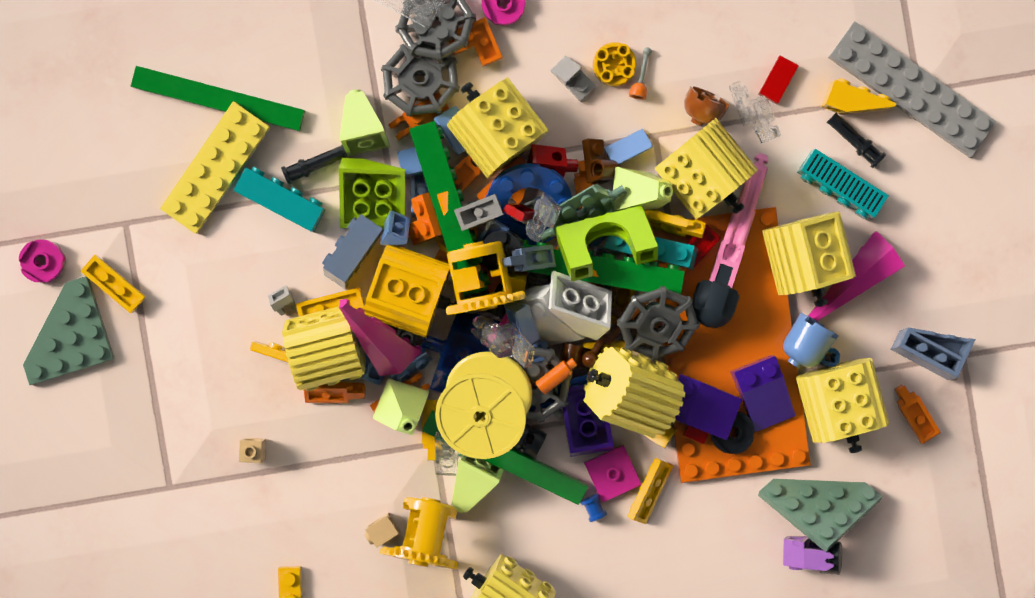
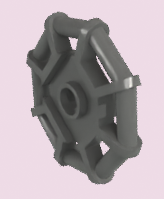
[395,0,476,62]
[381,44,460,117]
[617,286,700,360]
[507,344,573,423]

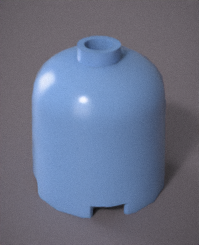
[783,312,839,368]

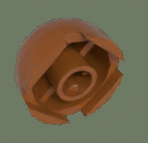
[684,86,730,126]

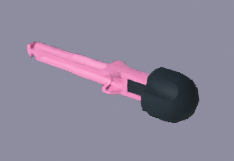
[692,153,768,328]

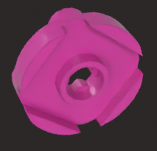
[482,0,525,26]
[19,239,66,282]

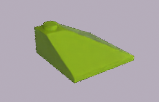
[339,158,406,229]

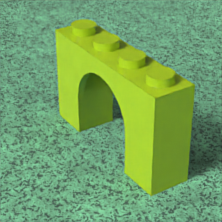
[556,205,658,282]

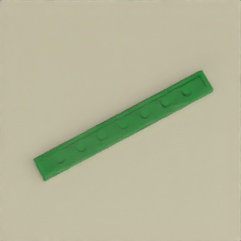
[130,66,305,132]
[422,410,588,505]

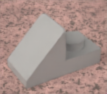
[550,55,596,102]
[454,194,504,231]

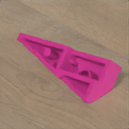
[808,231,905,321]
[339,299,421,376]

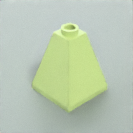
[340,89,390,157]
[613,167,673,212]
[373,378,429,435]
[451,454,503,513]

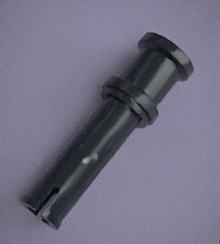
[826,112,886,169]
[281,145,348,185]

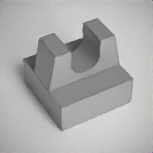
[268,285,296,316]

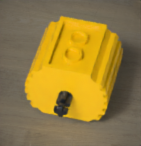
[363,244,457,338]

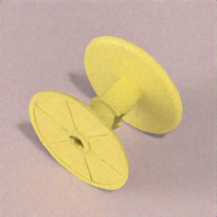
[435,352,532,459]

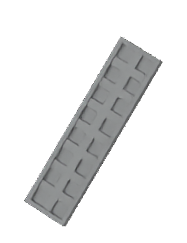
[828,21,997,158]

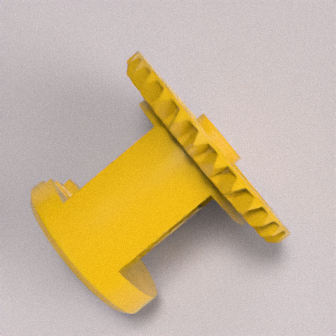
[446,241,526,315]
[379,497,458,570]

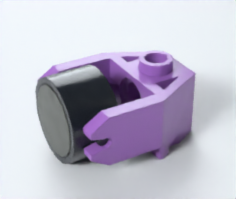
[783,536,842,575]

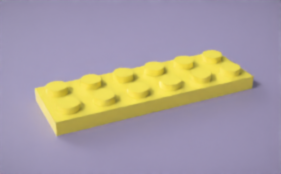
[160,101,271,234]

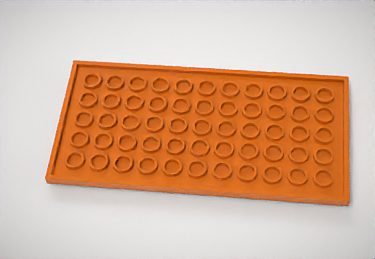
[651,207,811,483]

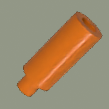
[535,358,577,395]

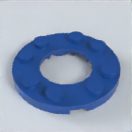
[485,163,572,245]

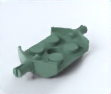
[538,184,627,243]

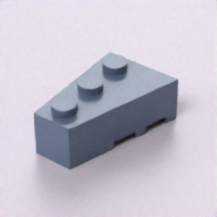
[322,214,383,290]
[890,327,976,380]

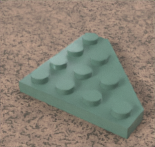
[23,276,115,385]
[758,479,883,552]

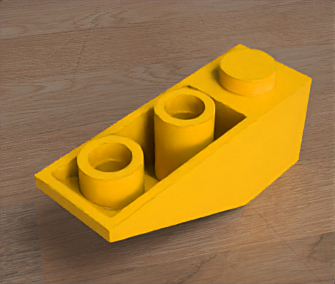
[821,78,896,115]

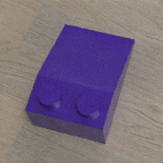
[730,355,796,432]
[675,374,742,440]
[559,385,614,457]

